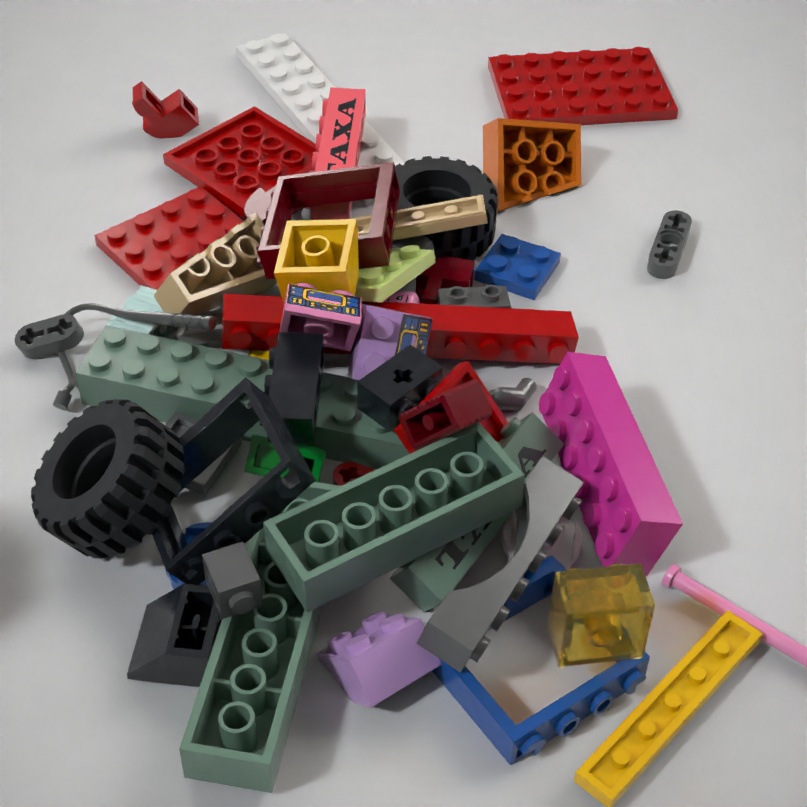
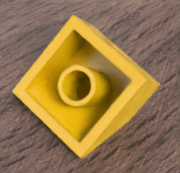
[274,219,359,302]

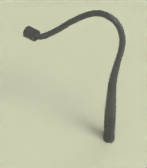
[53,303,216,410]

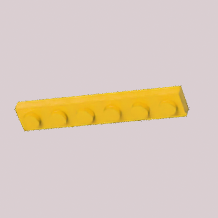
[574,610,763,807]

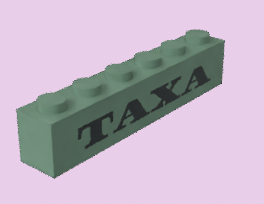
[389,412,564,612]

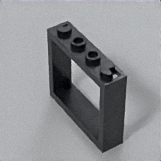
[152,377,316,585]

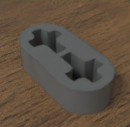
[14,314,84,359]

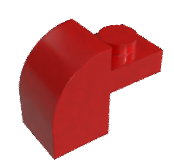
[132,81,199,139]

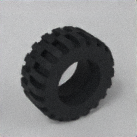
[395,156,498,261]
[31,399,185,558]

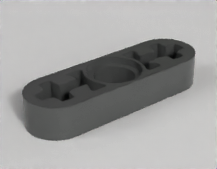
[647,210,692,279]

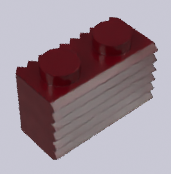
[399,379,493,450]

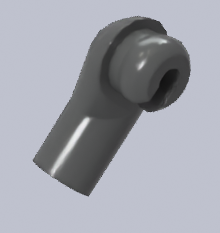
[489,378,537,412]

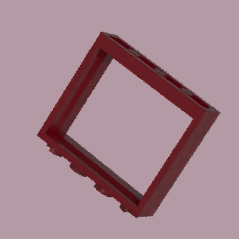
[256,162,400,279]

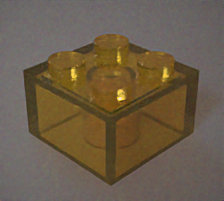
[547,563,655,667]

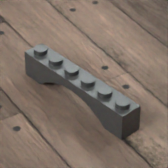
[416,457,584,673]

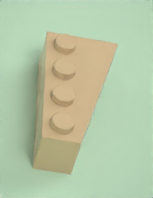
[154,212,277,315]

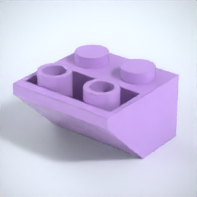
[316,611,442,708]

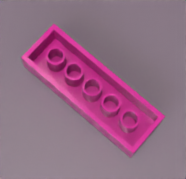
[538,352,683,576]

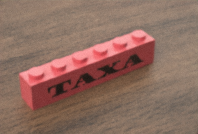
[305,87,366,220]

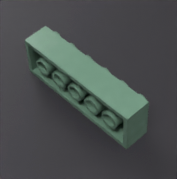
[263,422,525,612]

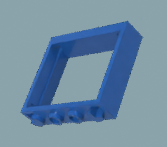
[432,555,650,765]

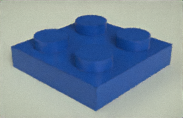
[474,234,561,300]

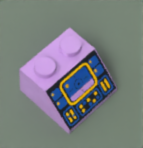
[347,304,433,380]

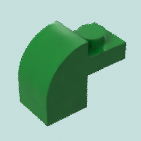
[244,434,326,482]

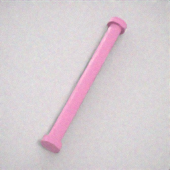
[662,564,807,667]

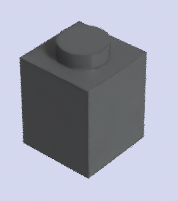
[202,542,263,619]

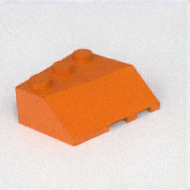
[483,118,582,212]

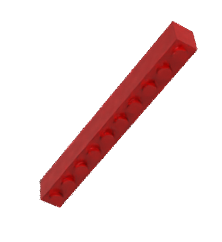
[222,294,579,364]

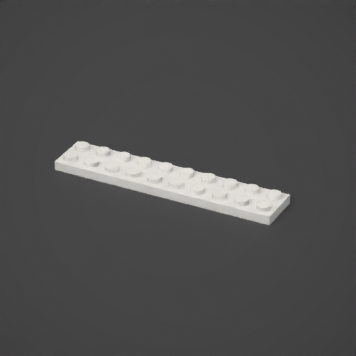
[236,33,405,206]

